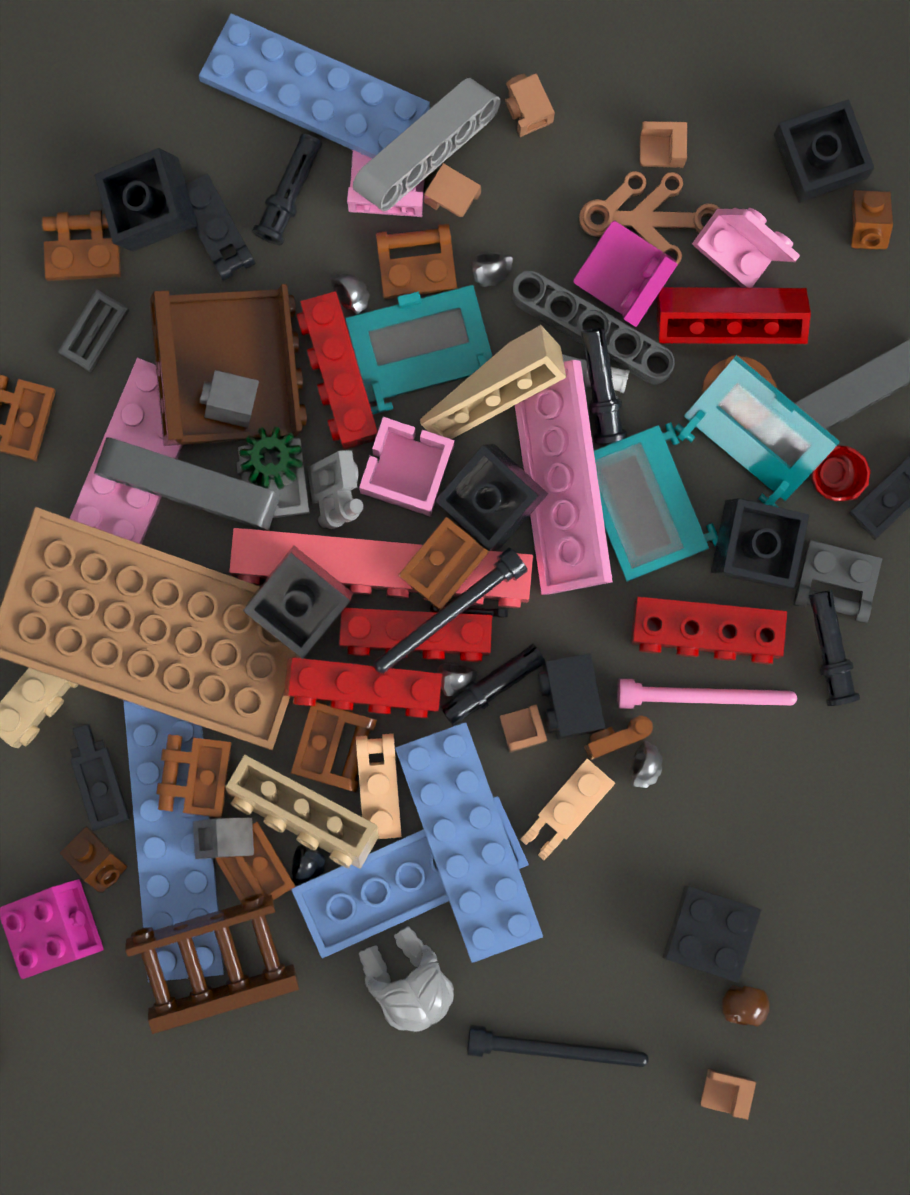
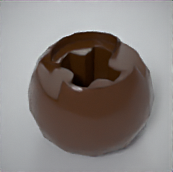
[722,985,770,1027]

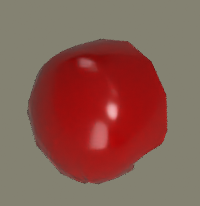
[810,445,870,501]

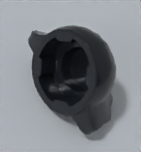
[292,845,325,886]

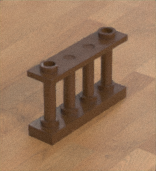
[125,894,299,1034]

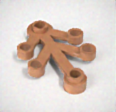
[579,171,720,267]

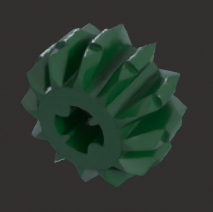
[239,426,303,490]

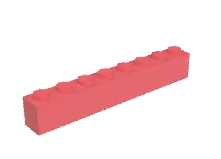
[229,528,533,608]

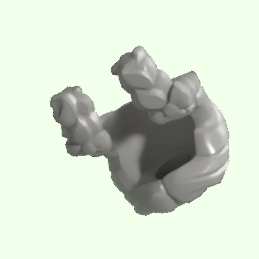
[359,926,454,1032]

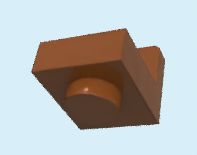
[851,190,893,250]

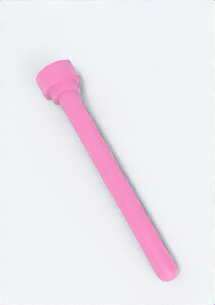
[617,679,797,709]

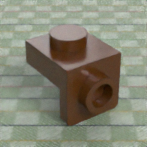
[60,826,127,893]

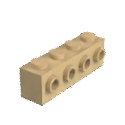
[0,668,78,749]
[226,755,379,869]

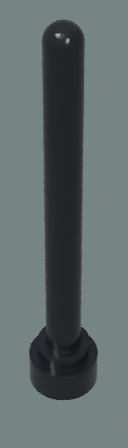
[374,547,528,673]
[467,1025,649,1067]

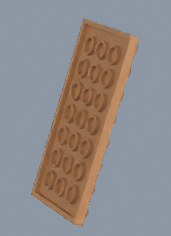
[0,507,301,750]

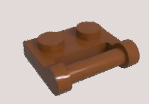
[376,224,457,300]
[291,702,377,792]

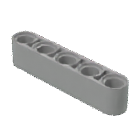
[353,78,501,211]

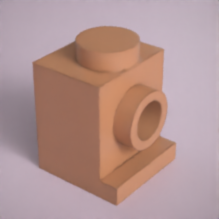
[505,73,555,137]

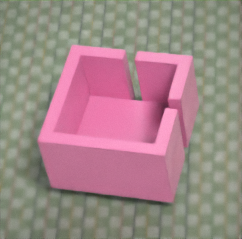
[359,417,455,517]

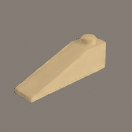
[420,325,566,439]

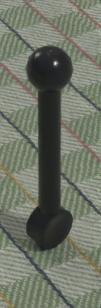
[430,604,508,618]

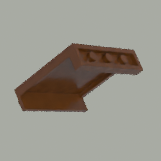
[149,284,307,446]

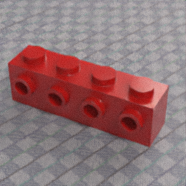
[656,287,811,344]
[296,291,378,450]
[631,597,787,664]
[340,608,492,662]
[284,657,442,718]

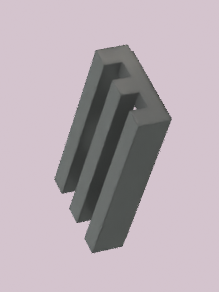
[58,289,129,373]

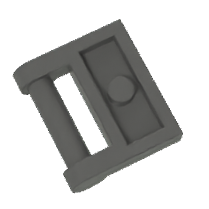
[794,540,883,623]

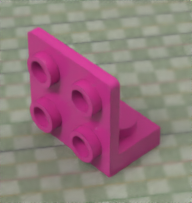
[573,220,678,327]
[0,879,104,979]

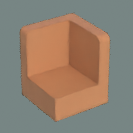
[640,121,687,168]
[424,163,481,217]
[499,704,547,753]
[700,1069,756,1120]

